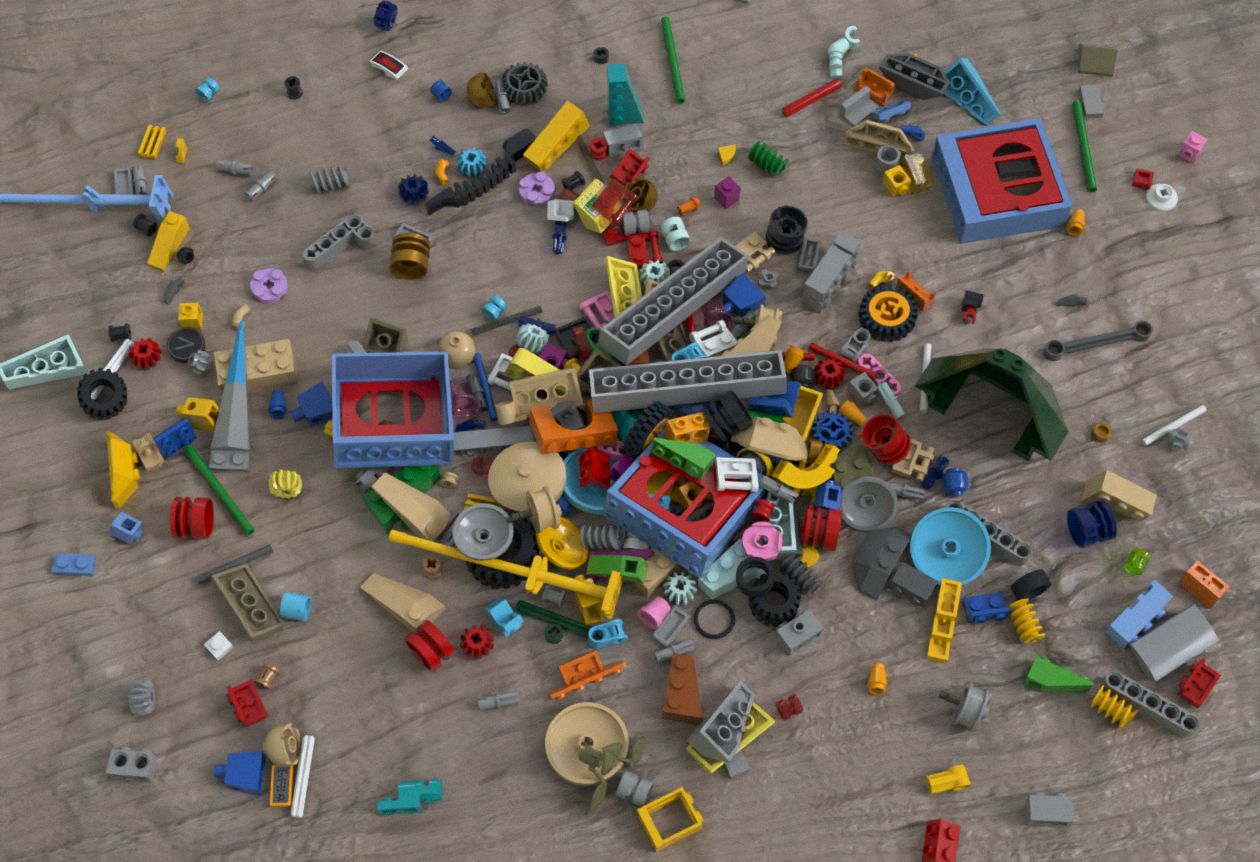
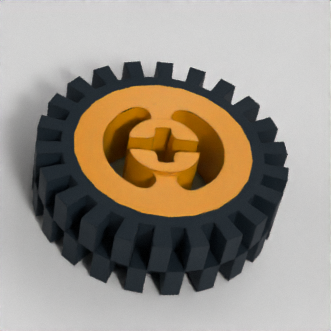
[859,284,918,342]
[623,401,674,459]

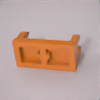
[854,67,895,106]
[897,271,936,312]
[1178,560,1230,609]

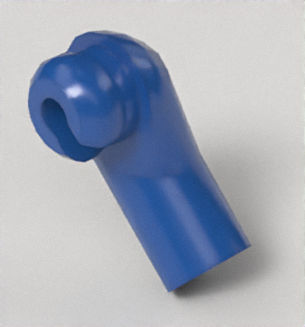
[901,125,925,141]

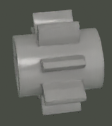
[188,350,212,375]
[1168,427,1192,452]

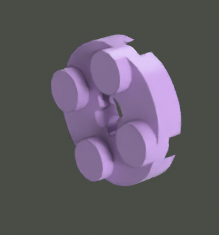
[519,172,555,207]
[250,268,288,304]

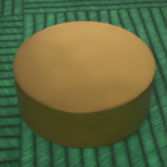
[1091,422,1112,443]

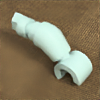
[828,26,860,79]

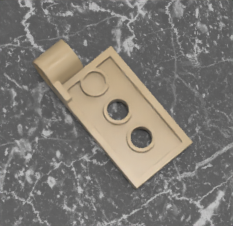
[495,367,584,425]

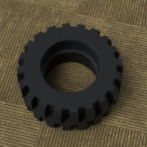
[465,509,540,589]

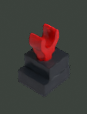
[961,290,984,324]

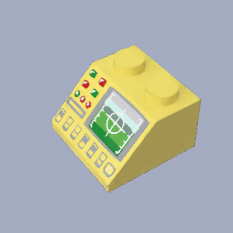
[573,179,623,234]

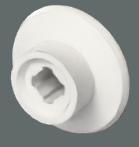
[1146,184,1178,211]

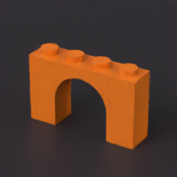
[529,400,618,454]

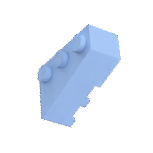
[1105,580,1173,649]

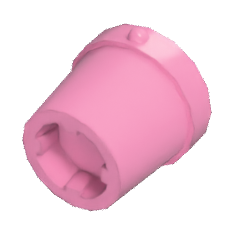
[638,596,670,629]

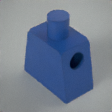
[720,273,766,317]
[290,381,333,426]
[214,751,266,796]

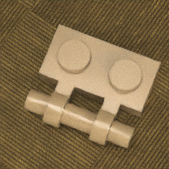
[735,231,775,273]
[891,439,934,483]

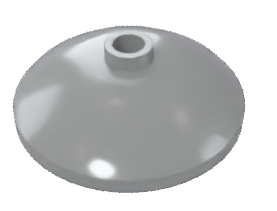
[839,476,898,531]
[453,503,514,561]

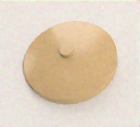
[488,442,567,513]
[545,702,629,786]

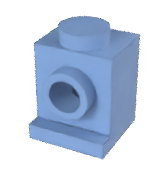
[110,512,143,545]

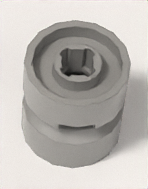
[621,209,650,236]
[616,771,654,807]

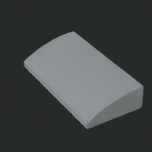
[1129,604,1219,681]

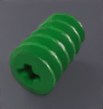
[748,141,789,177]

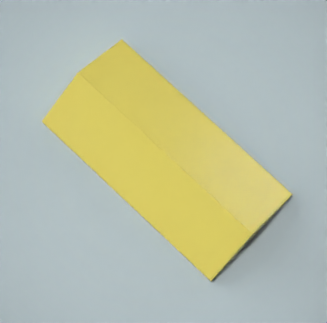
[605,256,642,317]
[686,702,775,773]

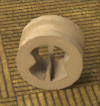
[439,472,458,488]

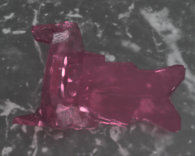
[701,297,732,333]
[450,381,478,417]

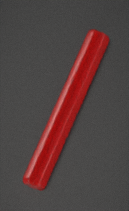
[782,79,841,117]

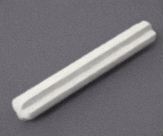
[91,339,135,401]
[290,735,315,818]

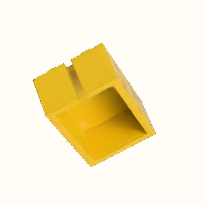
[783,386,823,444]

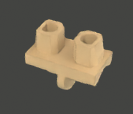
[132,432,165,471]

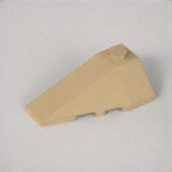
[721,315,781,356]

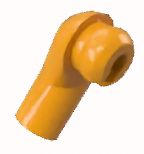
[434,159,449,185]

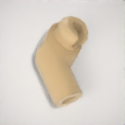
[232,304,251,330]

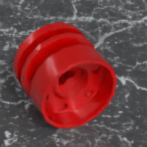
[861,414,911,465]
[170,497,214,539]
[801,505,842,551]

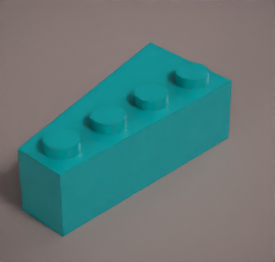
[607,64,644,126]

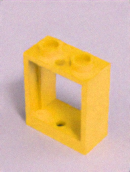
[637,787,703,852]

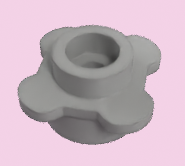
[759,270,779,288]

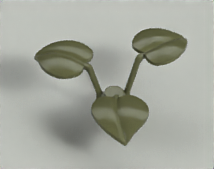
[579,736,646,815]

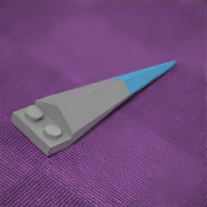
[209,320,251,472]

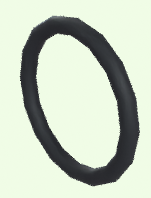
[694,600,735,639]

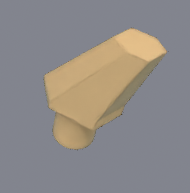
[826,389,841,415]

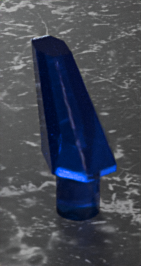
[429,135,456,155]
[455,417,485,432]

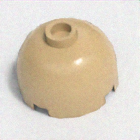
[438,331,476,370]
[263,723,302,766]

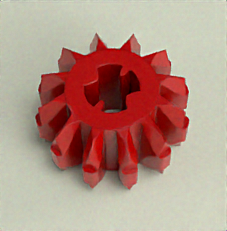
[128,337,162,370]
[814,357,846,390]
[460,624,494,659]

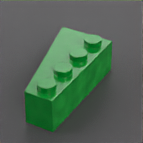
[363,465,441,534]

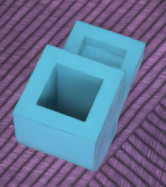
[484,597,524,637]

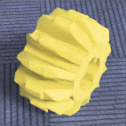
[268,470,302,499]

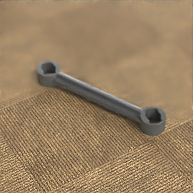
[1044,320,1153,361]

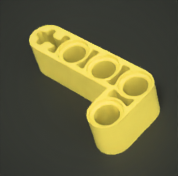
[505,348,582,395]

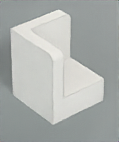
[547,199,575,221]

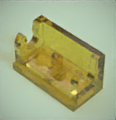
[899,153,934,195]

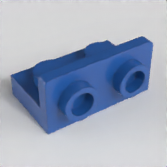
[962,592,1010,624]

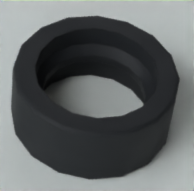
[736,556,774,597]
[1010,569,1052,600]

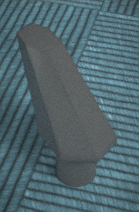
[164,277,185,304]
[1057,293,1087,306]

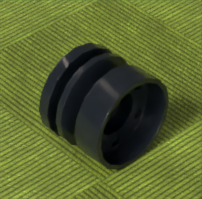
[765,205,808,255]
[703,390,753,442]

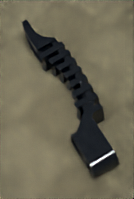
[426,128,537,216]

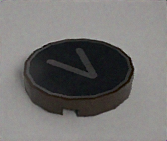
[167,327,205,363]

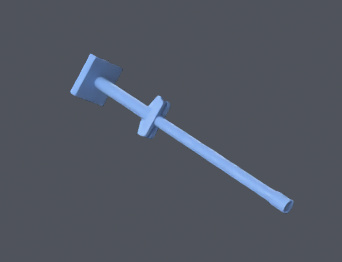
[0,175,173,225]

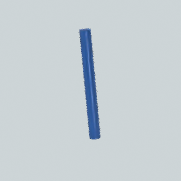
[474,353,498,421]

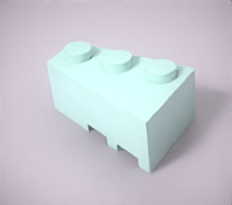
[698,539,766,599]

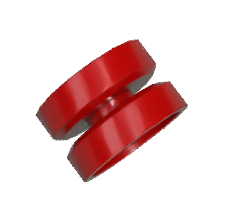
[404,620,455,672]

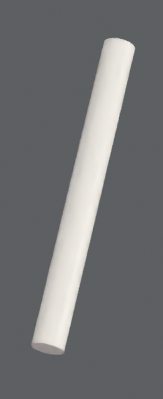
[920,344,931,413]
[1141,405,1207,446]

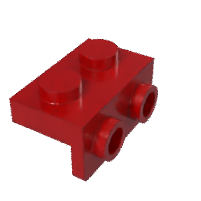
[610,149,650,188]
[579,447,611,491]
[1177,658,1221,708]
[226,679,269,728]
[922,819,961,862]

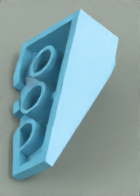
[944,58,1000,125]

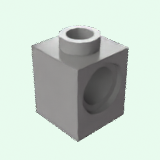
[847,372,878,406]

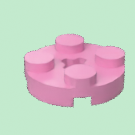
[742,522,783,561]

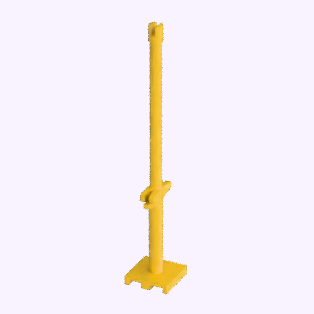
[389,530,623,620]

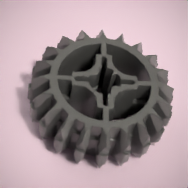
[501,61,548,106]

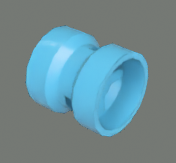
[195,77,220,102]
[481,295,507,321]

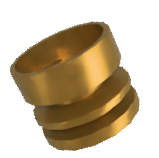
[389,233,431,280]

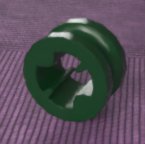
[545,624,563,644]

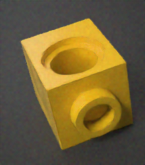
[882,165,911,198]
[178,303,203,330]

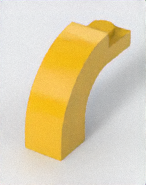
[771,444,839,489]

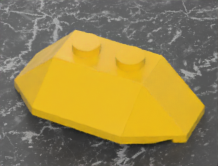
[106,431,141,509]

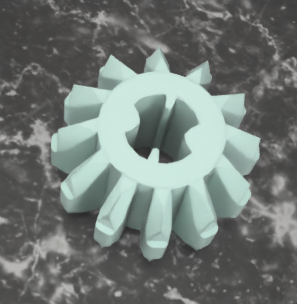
[639,260,670,288]
[516,323,549,354]
[663,571,697,606]

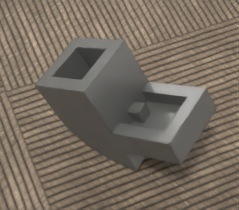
[551,400,586,430]

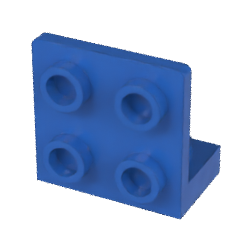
[749,381,801,418]
[153,419,197,460]

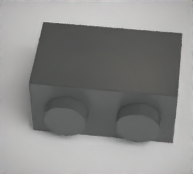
[889,562,938,607]

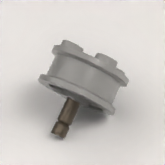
[938,682,992,732]

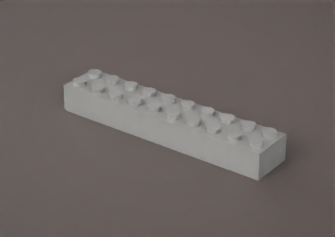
[598,237,749,365]
[589,350,787,413]

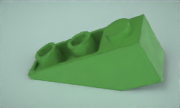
[651,438,716,481]
[586,555,648,584]
[1023,656,1094,692]

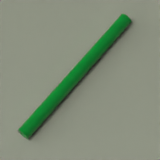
[661,16,685,104]
[1072,100,1097,192]
[184,445,255,536]

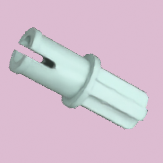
[878,382,906,419]

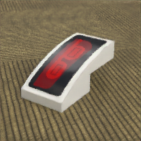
[370,51,408,79]

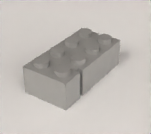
[801,231,862,313]

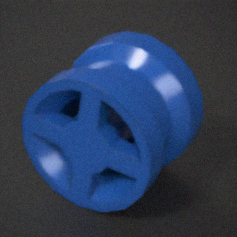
[430,80,452,102]

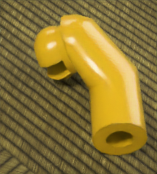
[868,271,895,290]

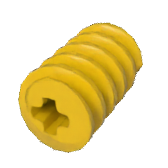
[1008,598,1046,644]
[1090,685,1138,729]

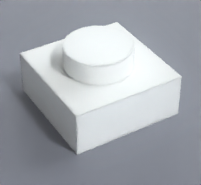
[204,631,234,661]

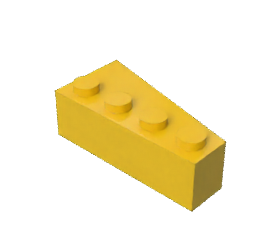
[523,100,590,172]

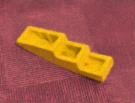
[926,578,962,663]

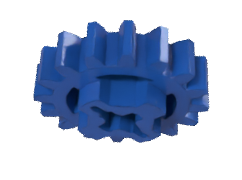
[811,411,854,451]

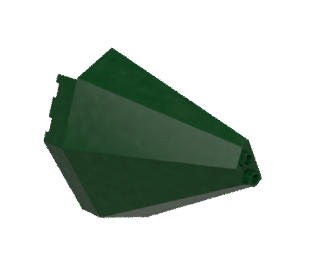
[914,348,1068,461]

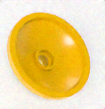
[536,516,588,570]

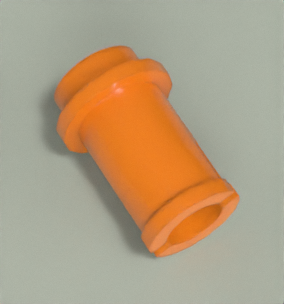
[677,196,701,216]

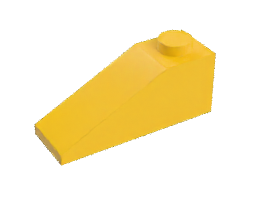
[147,211,190,271]

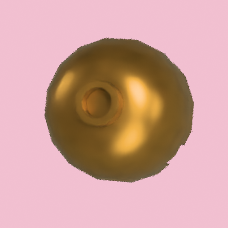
[465,72,497,108]
[622,176,658,213]

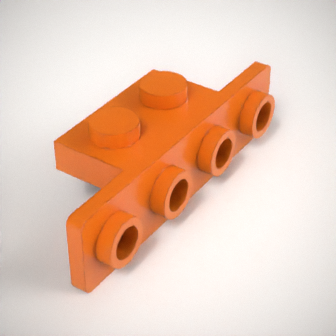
[547,650,626,700]

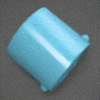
[280,592,311,621]

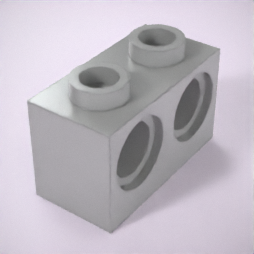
[106,747,158,783]

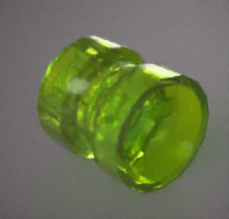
[1124,547,1151,575]

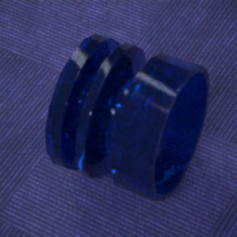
[1067,500,1117,548]

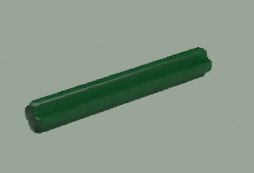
[516,600,592,637]

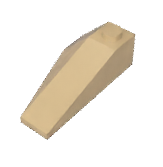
[370,473,451,541]
[360,573,446,635]

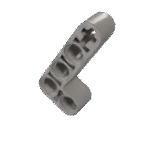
[303,215,376,270]

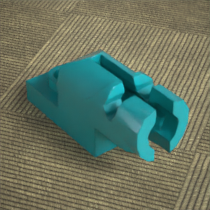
[377,779,443,815]

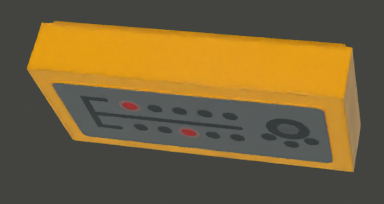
[270,764,294,808]

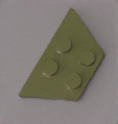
[832,439,873,500]

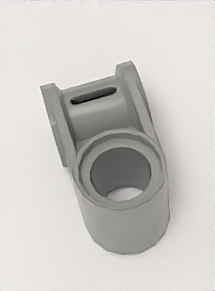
[839,328,870,364]

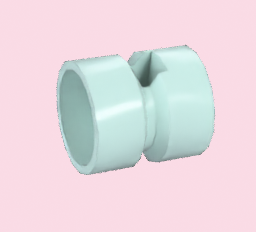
[660,217,691,251]

